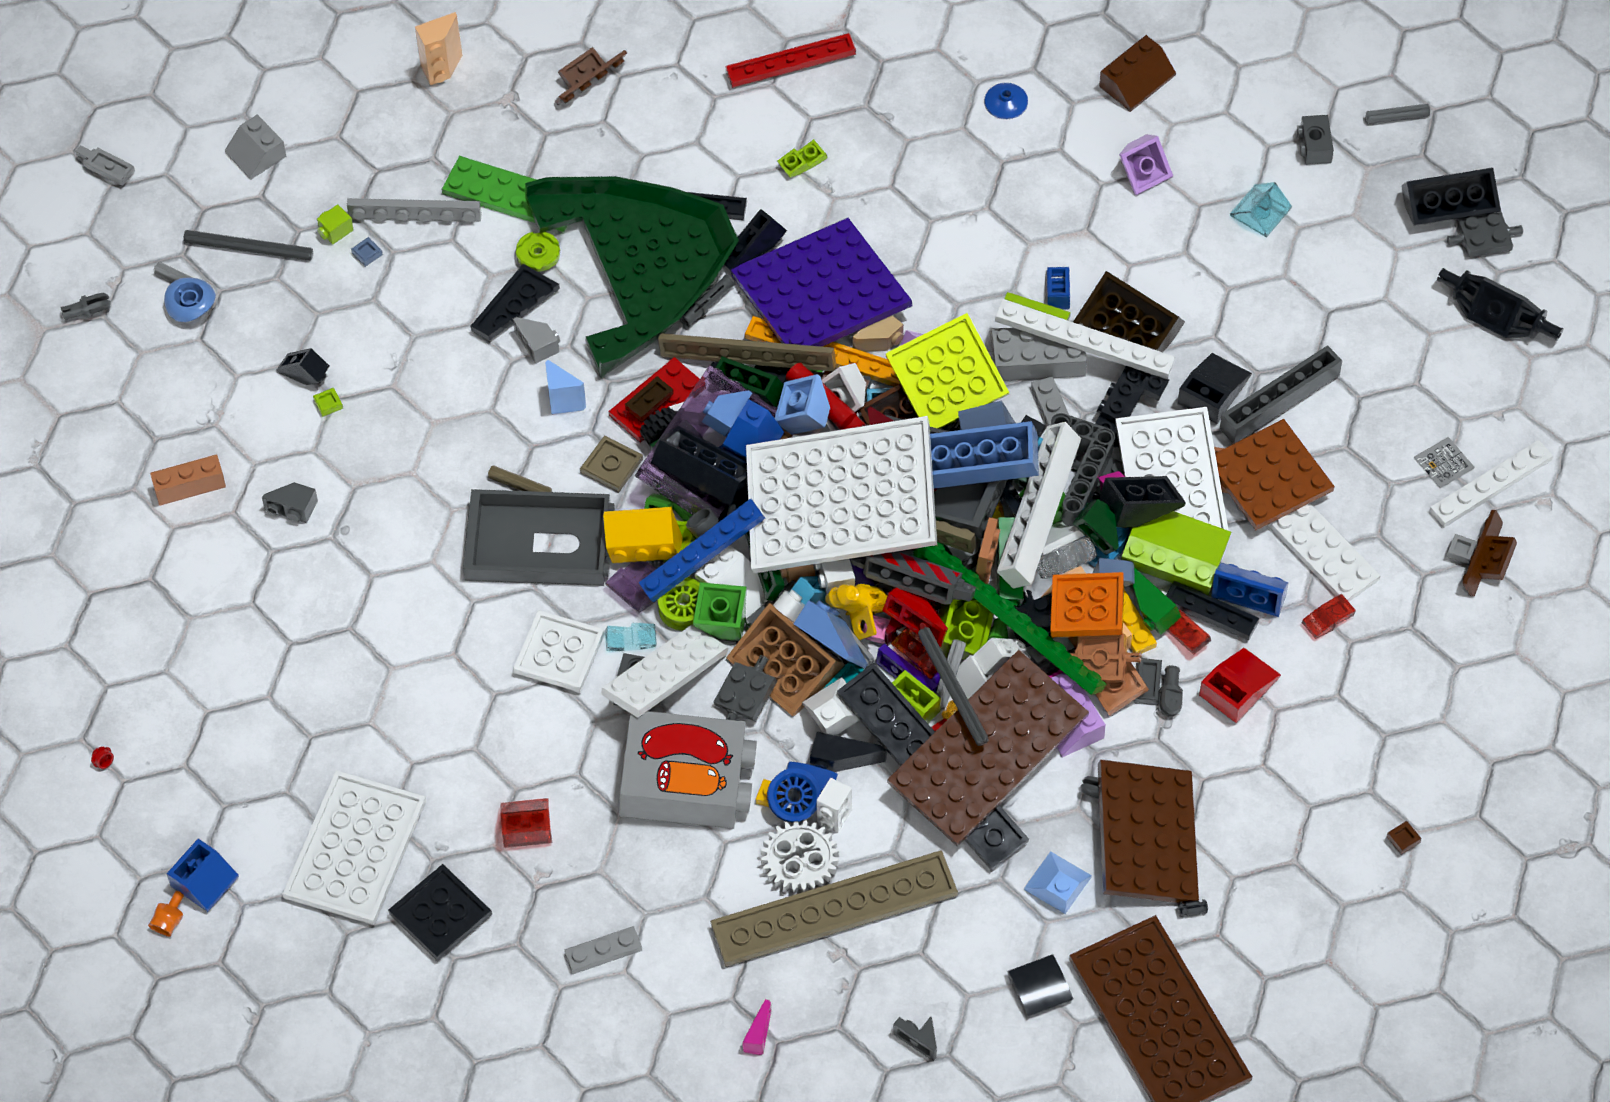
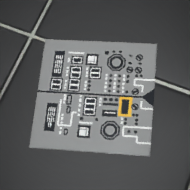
[1414,437,1475,488]

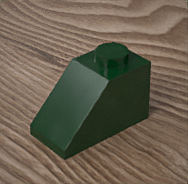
[1072,499,1119,555]

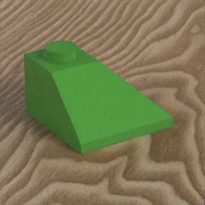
[693,582,747,641]

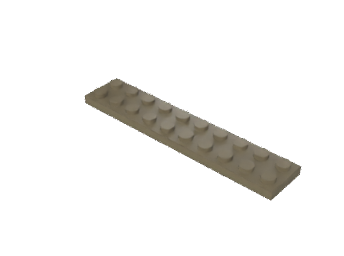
[710,850,958,967]

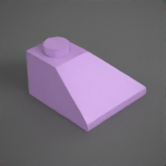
[1119,134,1173,195]

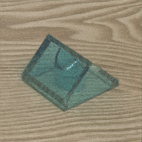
[1230,182,1292,237]

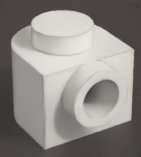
[773,590,805,622]

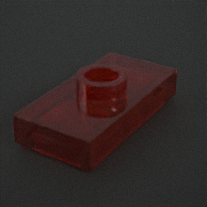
[1166,609,1211,655]

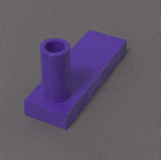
[876,644,941,694]

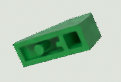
[1133,567,1182,635]

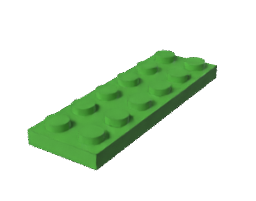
[442,156,568,232]

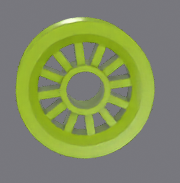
[658,577,700,631]

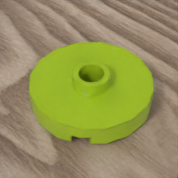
[516,232,560,272]

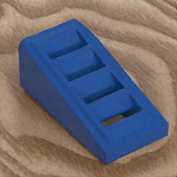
[1047,267,1070,309]

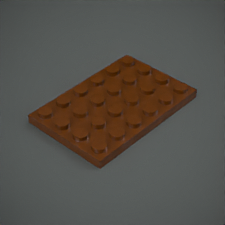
[1098,760,1199,904]

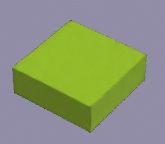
[313,387,343,417]

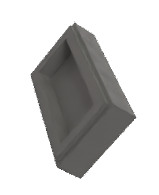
[1135,658,1162,705]

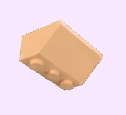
[415,12,462,85]

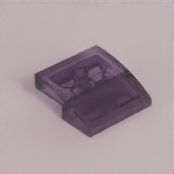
[605,561,657,613]

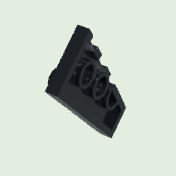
[470,264,560,341]

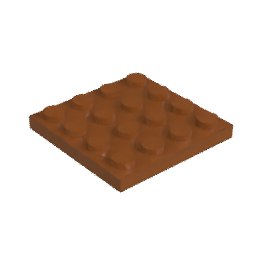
[1215,419,1335,530]

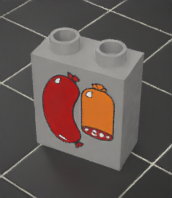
[619,711,757,829]

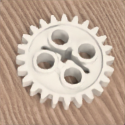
[761,820,839,895]

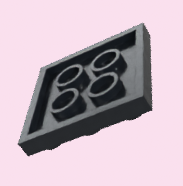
[388,864,492,961]

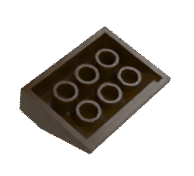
[1073,271,1185,372]

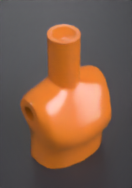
[148,891,184,937]

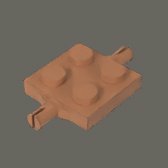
[1070,633,1142,682]

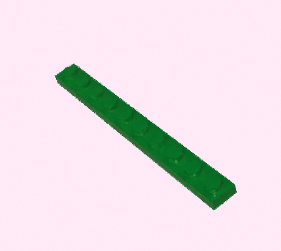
[918,542,1107,695]

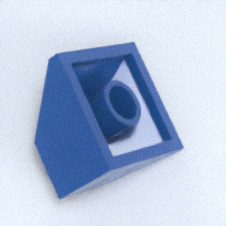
[722,399,784,460]

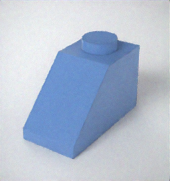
[702,390,752,436]

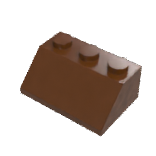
[1099,35,1176,112]
[858,384,918,426]

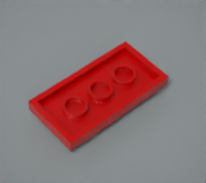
[609,357,706,443]

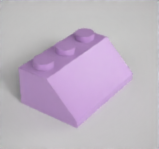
[1051,672,1106,757]

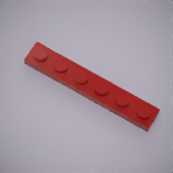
[725,33,856,88]

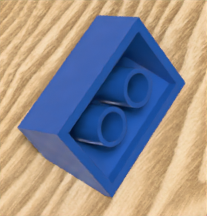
[1211,563,1289,617]

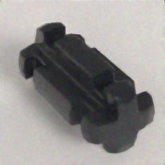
[1178,899,1208,917]

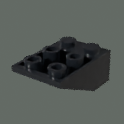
[1178,353,1252,424]

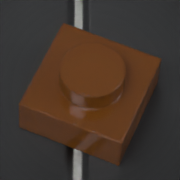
[1387,821,1422,855]

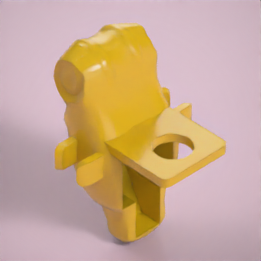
[825,584,888,640]

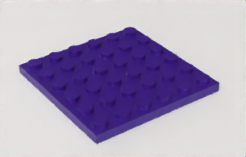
[730,218,912,347]

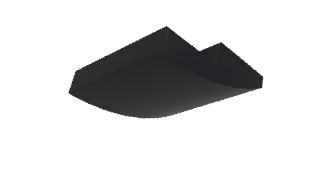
[1007,954,1073,1017]

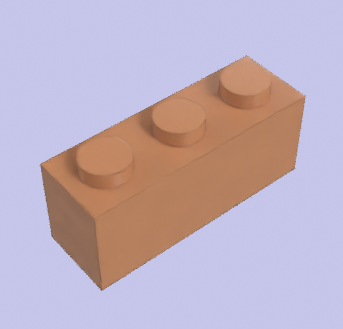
[150,454,226,506]

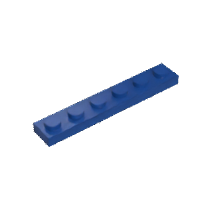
[639,499,766,603]

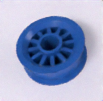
[767,768,821,823]

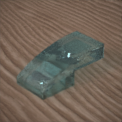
[605,623,657,651]

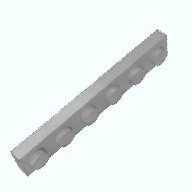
[347,198,482,222]

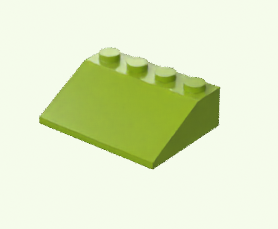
[1121,511,1231,595]

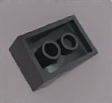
[1099,476,1186,528]

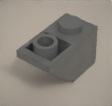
[262,482,318,523]

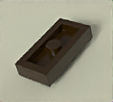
[625,376,674,422]

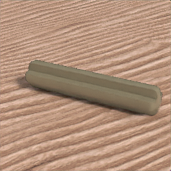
[488,466,552,492]

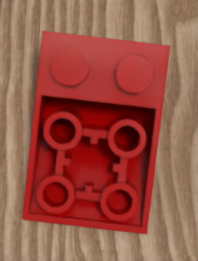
[1199,648,1281,723]

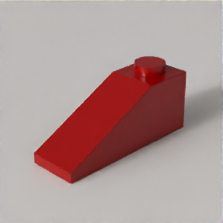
[882,587,948,647]

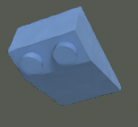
[794,600,868,668]

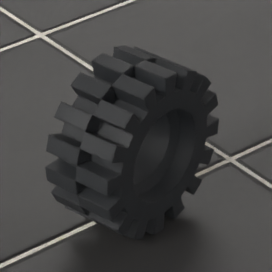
[640,407,683,446]

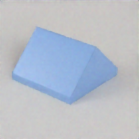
[545,360,586,414]

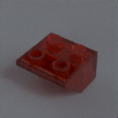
[500,798,552,848]

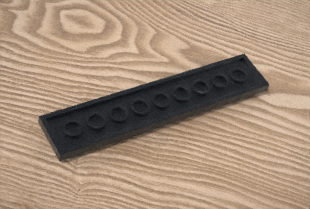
[837,663,1029,871]

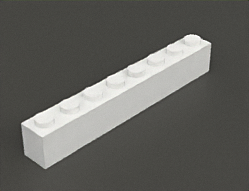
[997,422,1081,588]

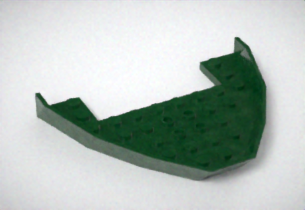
[525,176,739,377]

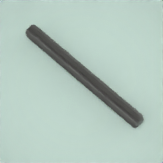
[183,230,313,261]
[918,627,989,746]

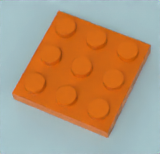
[1051,572,1124,637]

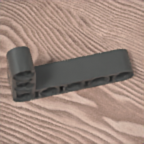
[1051,413,1115,526]

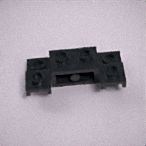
[1095,366,1169,448]

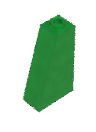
[996,517,1023,608]

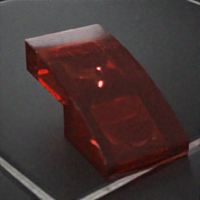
[1301,594,1356,639]

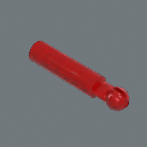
[785,363,867,430]

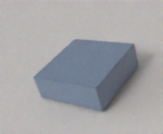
[351,237,383,267]

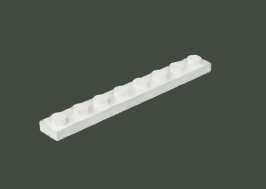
[995,299,1175,379]

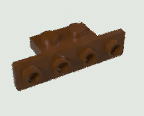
[555,47,627,104]
[1463,510,1517,596]

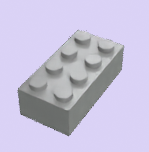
[991,324,1087,381]

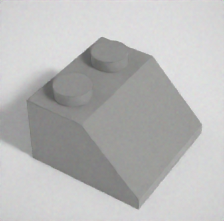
[225,114,286,180]

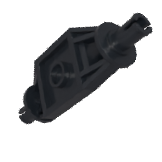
[1437,268,1564,341]

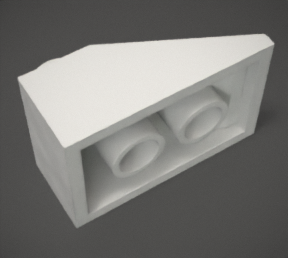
[695,546,768,620]

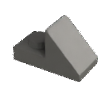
[893,1016,937,1061]

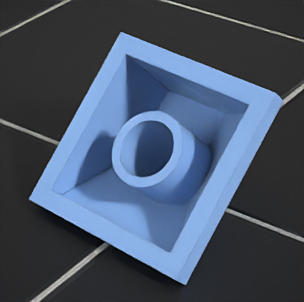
[1024,851,1092,914]

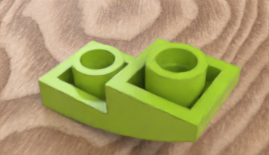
[777,139,828,177]

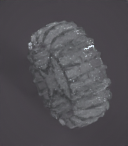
[1036,537,1097,579]

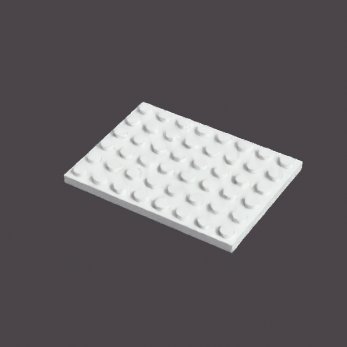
[746,416,937,573]

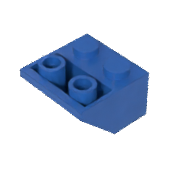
[166,838,239,912]

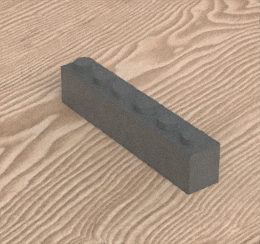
[1220,345,1342,444]

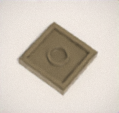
[580,435,643,492]

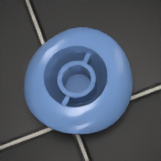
[164,278,216,322]

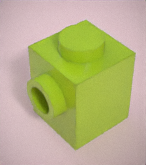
[317,204,354,245]

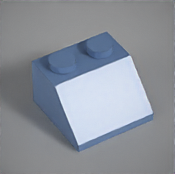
[775,374,830,435]

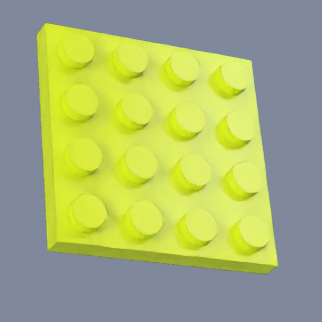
[885,313,1009,429]

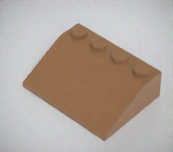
[726,603,846,717]

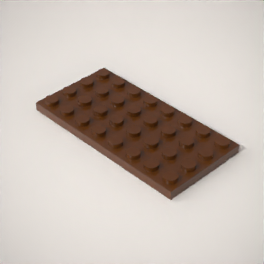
[887,650,1089,847]
[1069,915,1252,1102]

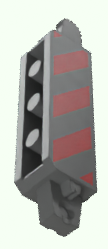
[850,551,976,604]

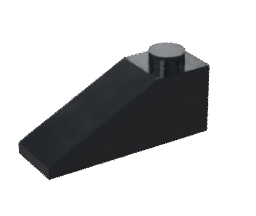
[724,209,788,270]
[810,732,887,772]

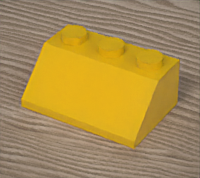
[603,507,683,563]

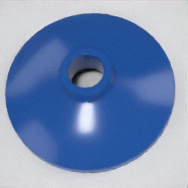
[985,83,1028,119]

